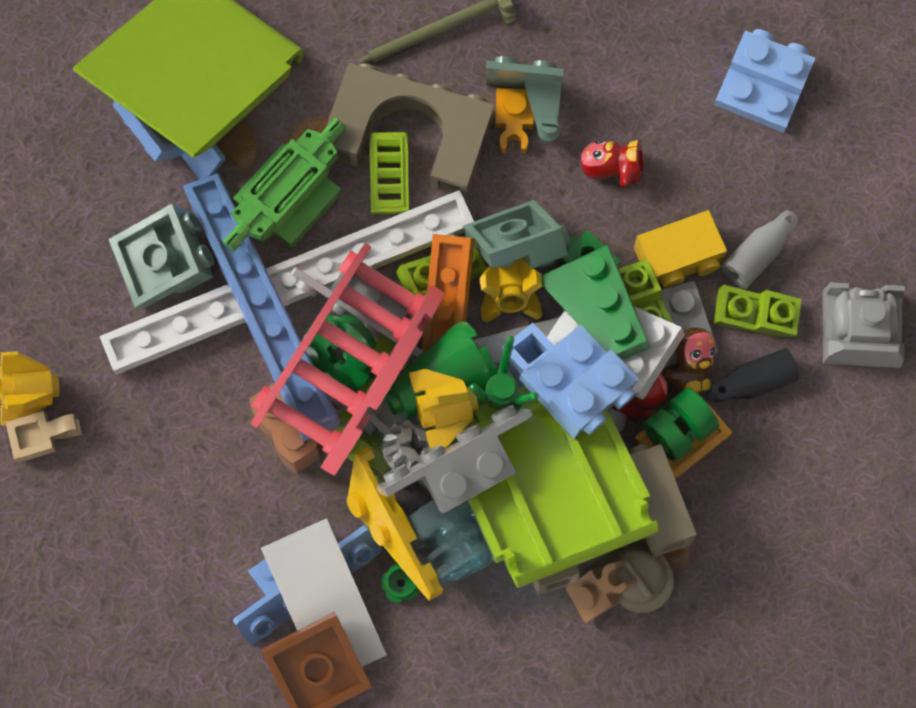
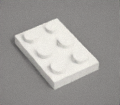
[547,306,685,400]

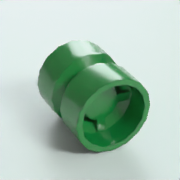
[642,388,720,463]

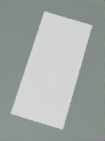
[261,518,387,667]

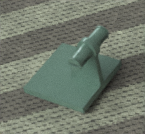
[486,56,564,143]

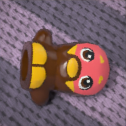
[662,328,715,393]

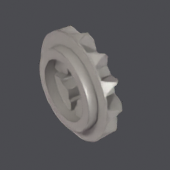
[382,419,430,480]

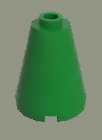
[384,321,498,419]

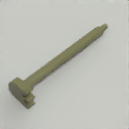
[359,0,516,64]

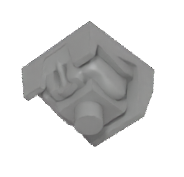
[823,282,905,368]

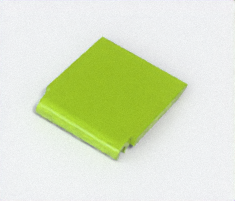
[73,0,304,158]
[448,386,659,588]

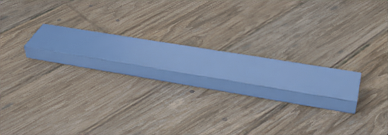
[183,172,340,441]

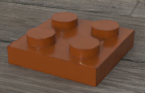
[261,612,372,708]

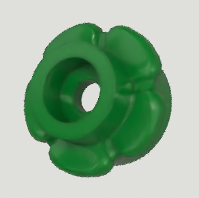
[381,563,419,603]

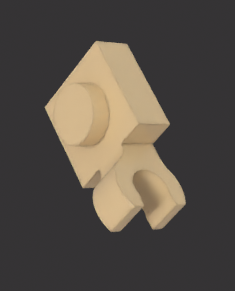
[5,411,83,463]

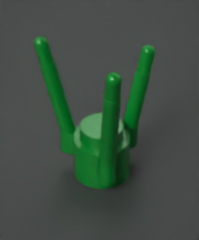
[469,336,539,411]

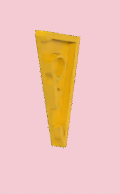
[347,447,443,601]

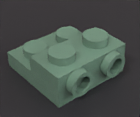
[463,200,571,268]
[109,204,215,310]

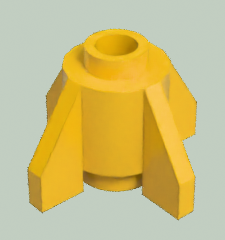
[480,258,542,323]
[0,351,59,426]
[409,369,479,449]

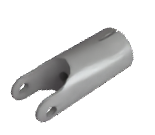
[721,211,798,289]

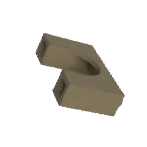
[326,63,494,199]
[533,444,697,596]

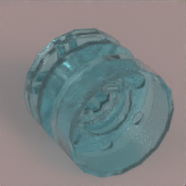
[407,500,494,586]

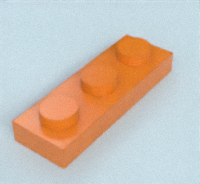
[421,234,475,351]

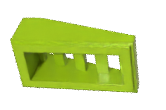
[370,132,409,215]

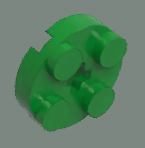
[302,314,377,391]

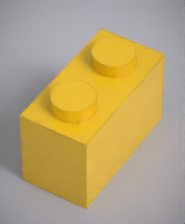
[634,210,727,289]

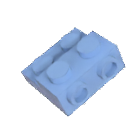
[714,29,815,133]
[519,324,639,439]

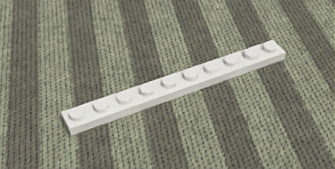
[100,190,474,375]

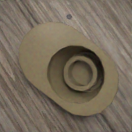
[593,538,674,613]

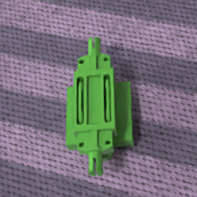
[222,117,347,252]

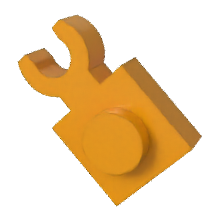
[495,88,534,154]

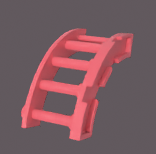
[250,243,445,476]

